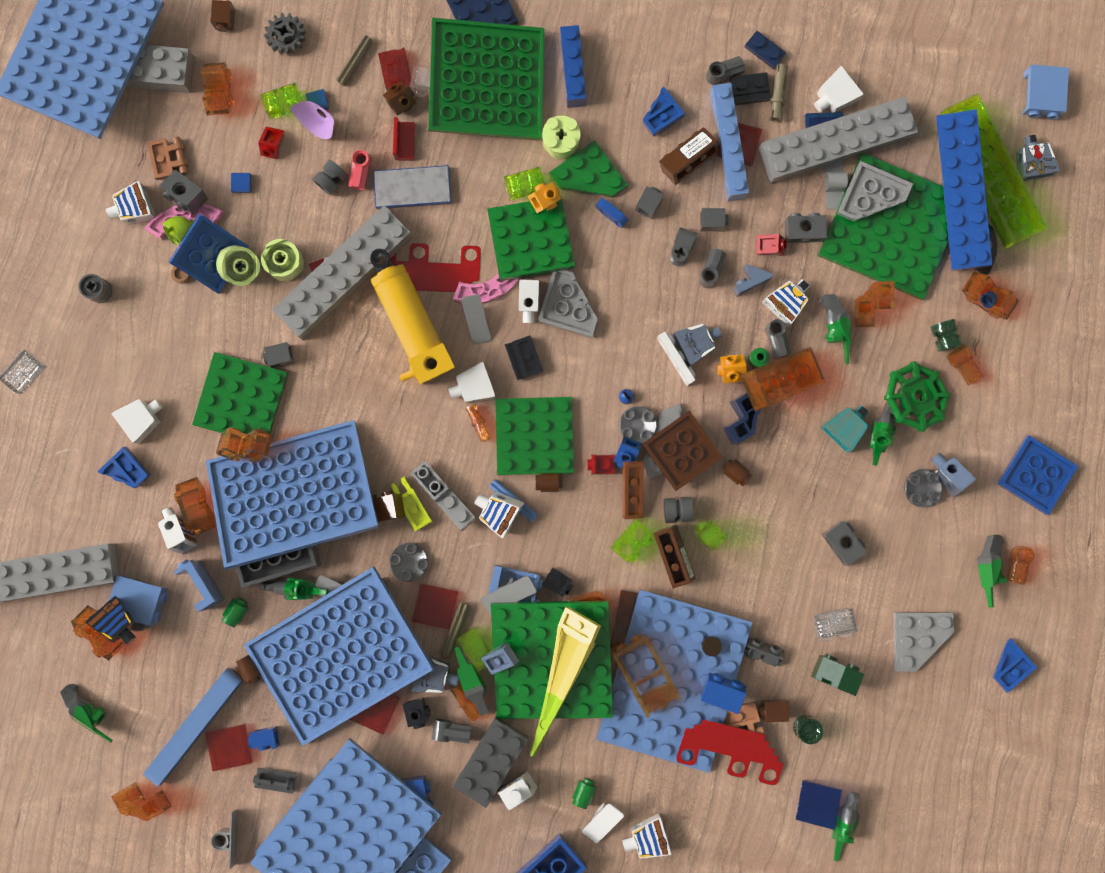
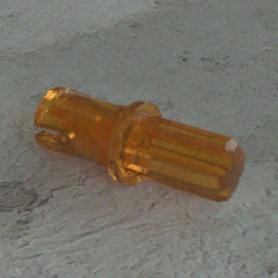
[465,404,490,442]
[450,684,480,722]

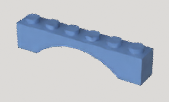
[710,83,749,202]

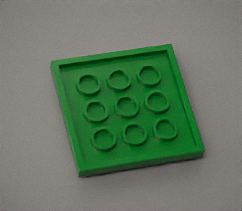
[487,196,575,281]
[192,352,289,445]
[495,397,574,475]

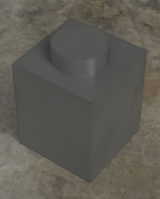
[635,186,663,219]
[700,208,728,232]
[263,342,294,368]

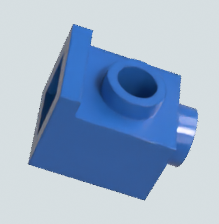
[614,436,642,469]
[248,726,280,751]

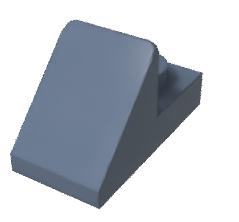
[733,265,773,296]
[481,642,519,675]

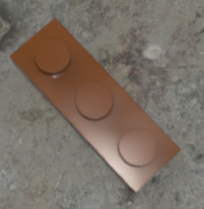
[622,461,644,519]

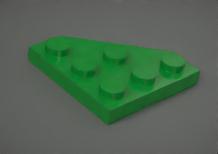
[549,140,628,198]

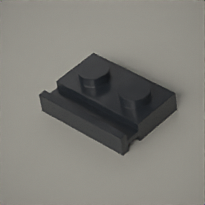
[729,72,771,106]
[504,335,543,381]

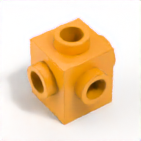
[527,182,562,213]
[717,354,746,383]

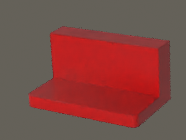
[393,117,415,161]

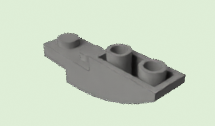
[411,461,477,531]

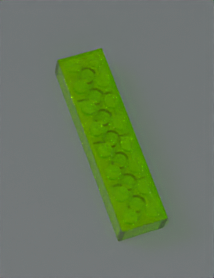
[940,94,1048,249]

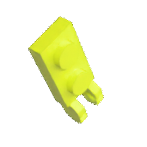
[390,477,433,532]

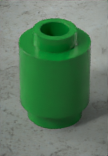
[748,348,770,369]
[222,597,249,628]
[572,777,597,809]

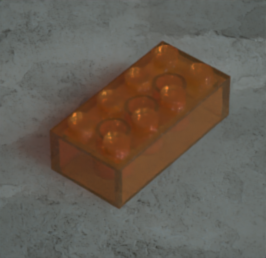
[740,347,826,411]

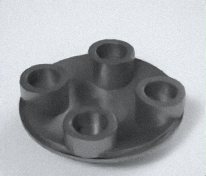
[619,406,657,444]
[904,469,942,507]
[390,543,428,582]

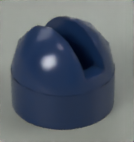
[981,291,999,308]

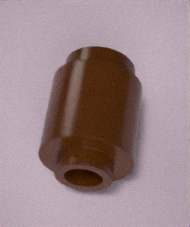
[723,459,752,487]
[536,473,563,492]
[236,655,261,685]

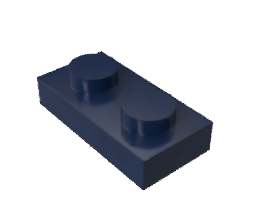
[745,31,786,70]

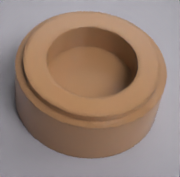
[171,266,191,284]

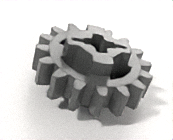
[264,13,306,55]

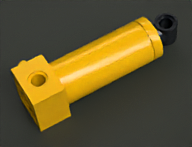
[370,249,455,384]

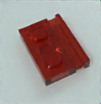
[378,47,413,91]

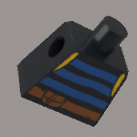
[85,596,136,645]

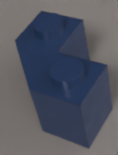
[723,391,761,445]

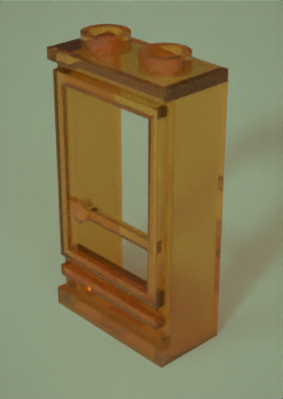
[612,633,682,718]

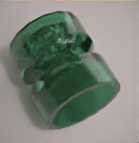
[930,319,963,352]
[793,715,823,745]

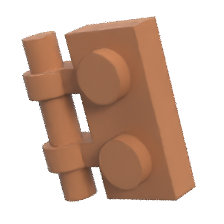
[147,137,188,181]
[724,701,764,734]

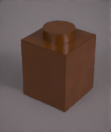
[210,0,235,32]
[759,699,789,723]

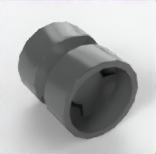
[312,159,348,196]
[78,274,113,303]
[663,497,693,523]

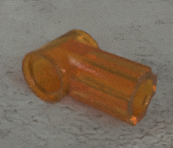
[947,344,984,385]
[1007,545,1035,585]

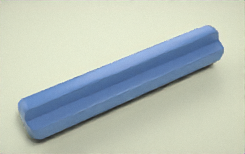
[490,480,538,522]

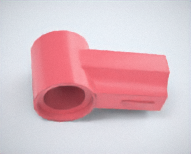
[349,150,372,190]

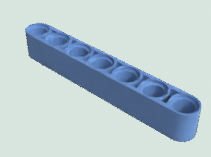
[143,667,243,787]

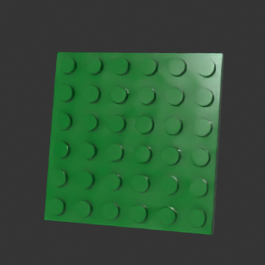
[428,17,544,140]
[817,153,948,300]
[491,601,614,719]

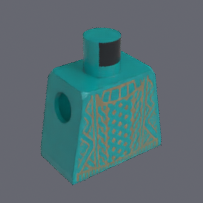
[820,405,869,452]

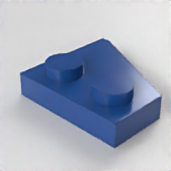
[643,87,685,137]
[98,447,151,488]
[993,638,1037,693]

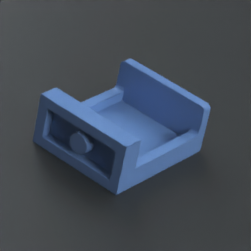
[1022,64,1069,120]
[174,559,225,612]
[488,565,543,602]
[109,575,168,626]

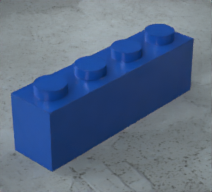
[560,25,586,108]

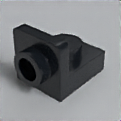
[543,568,573,597]

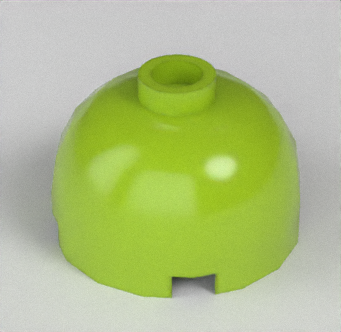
[162,216,194,246]

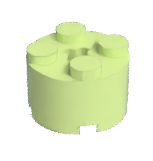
[542,116,580,159]
[261,239,304,281]
[216,245,260,286]

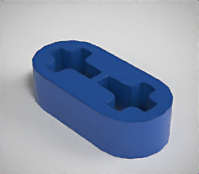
[595,198,629,228]

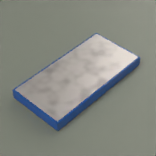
[373,165,451,209]

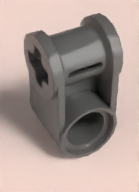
[670,227,698,266]

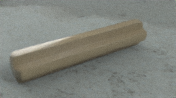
[336,35,372,86]
[441,602,470,658]

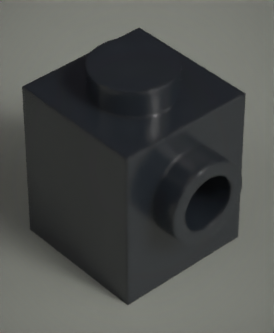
[402,697,431,729]

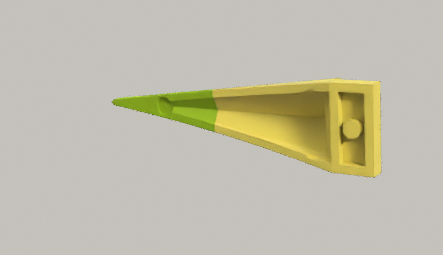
[530,607,601,757]

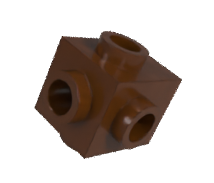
[383,82,416,116]

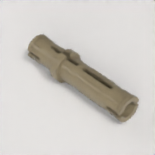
[770,64,788,122]

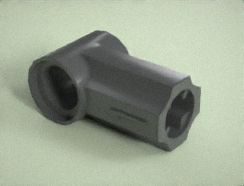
[706,56,745,85]
[699,248,727,288]
[765,319,791,359]
[432,719,472,744]

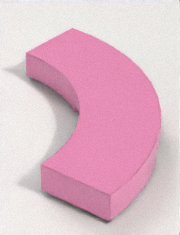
[144,204,224,240]
[453,274,520,303]

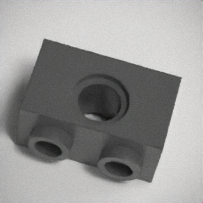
[160,170,208,215]
[784,213,827,243]
[821,521,867,566]

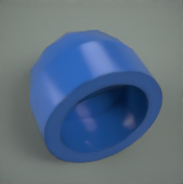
[619,389,634,405]

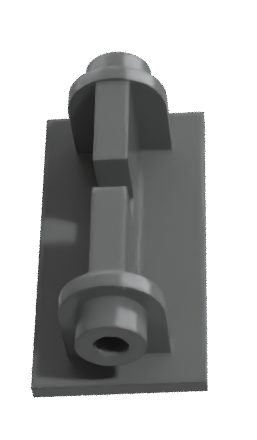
[744,637,785,667]
[253,768,296,794]

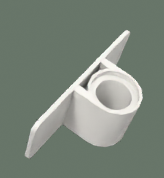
[582,803,624,843]

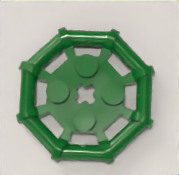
[884,361,951,432]

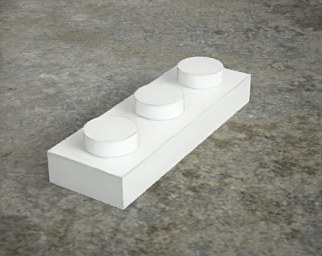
[657,332,696,386]

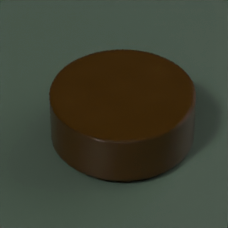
[701,636,722,656]

